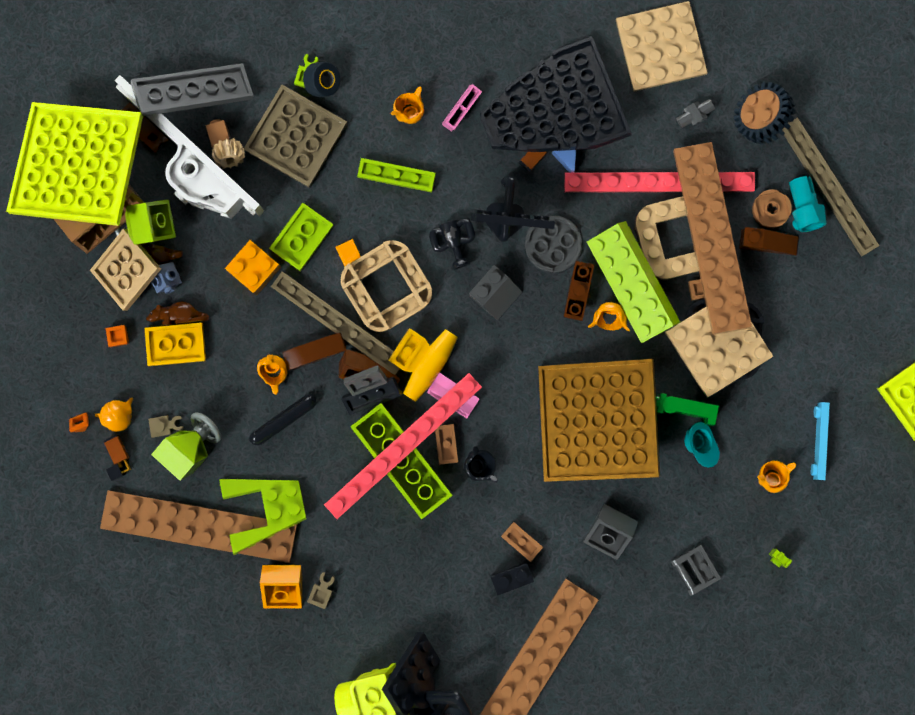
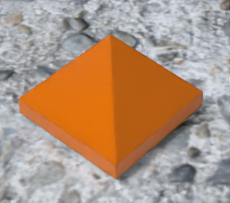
[69,413,89,432]

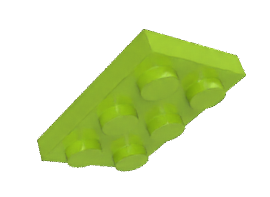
[269,203,334,272]

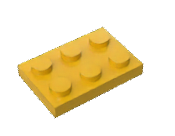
[145,323,206,366]

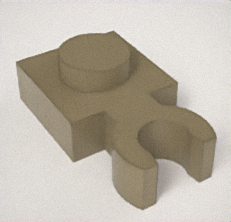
[148,415,184,438]
[307,572,335,609]

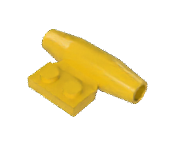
[388,328,458,402]

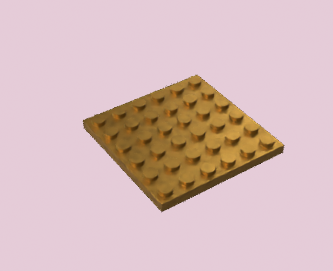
[538,359,660,482]

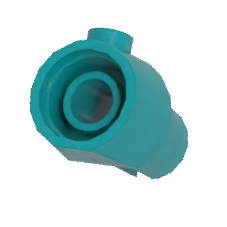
[789,176,827,232]

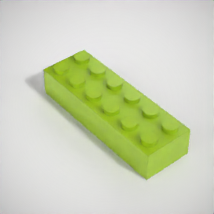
[587,221,681,343]
[351,403,453,519]

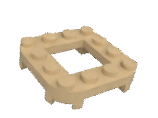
[635,196,699,280]
[341,240,432,332]

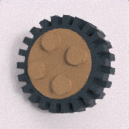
[734,82,796,144]

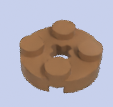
[752,189,792,228]

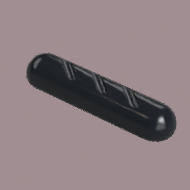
[249,394,316,445]

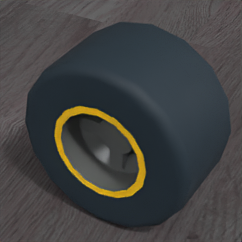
[303,62,341,97]

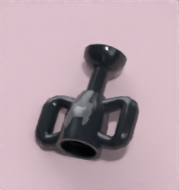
[429,218,475,270]

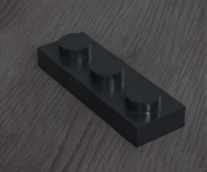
[341,376,402,415]

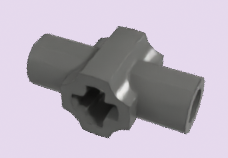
[676,99,715,129]

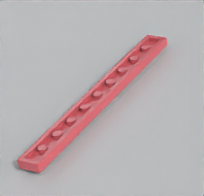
[564,172,755,192]
[324,373,482,519]

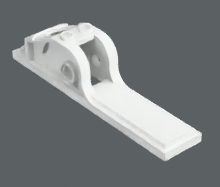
[115,75,264,219]

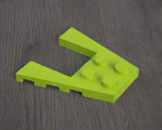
[219,479,307,555]

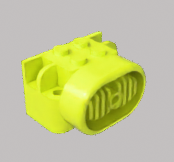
[334,663,410,715]

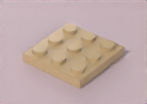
[90,229,161,311]

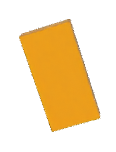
[336,239,361,267]

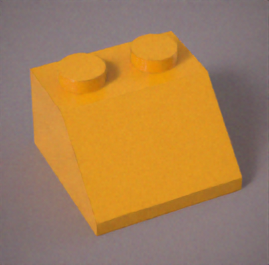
[260,565,302,608]

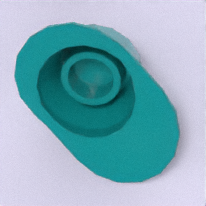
[684,422,720,468]

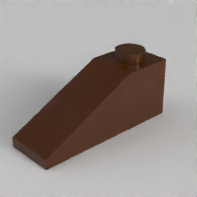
[739,227,798,256]
[339,349,400,384]

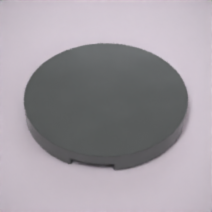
[525,215,582,273]

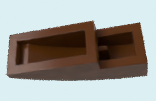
[282,332,346,370]

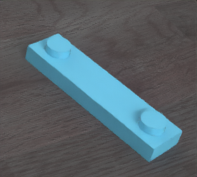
[811,402,830,480]

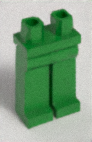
[656,393,719,426]

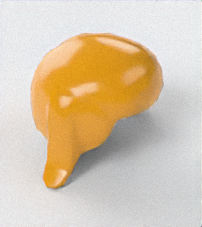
[391,87,424,124]
[588,302,630,331]
[257,354,287,395]
[95,398,133,432]
[757,461,796,493]

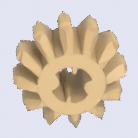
[212,138,245,169]

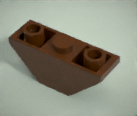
[563,261,594,321]

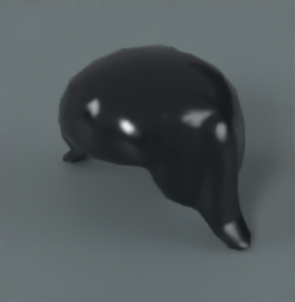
[464,446,498,483]

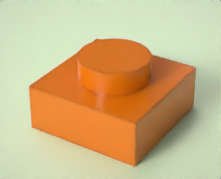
[105,325,129,348]

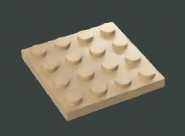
[616,1,707,92]
[665,307,773,398]

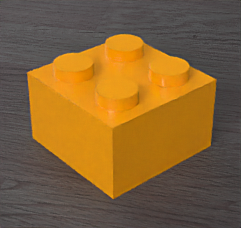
[225,240,281,296]

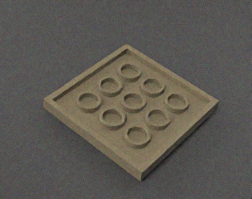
[244,85,348,188]

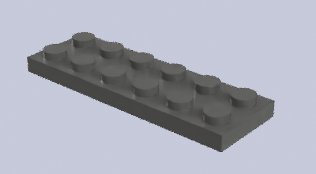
[131,63,254,116]

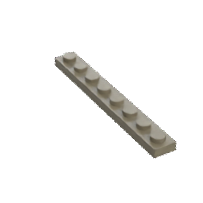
[782,117,879,257]
[271,272,400,375]

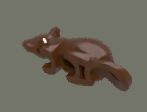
[141,243,183,265]
[146,301,209,326]

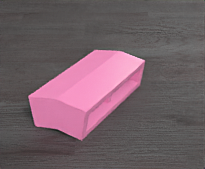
[442,84,482,132]
[427,373,480,418]

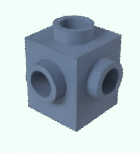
[151,262,182,294]

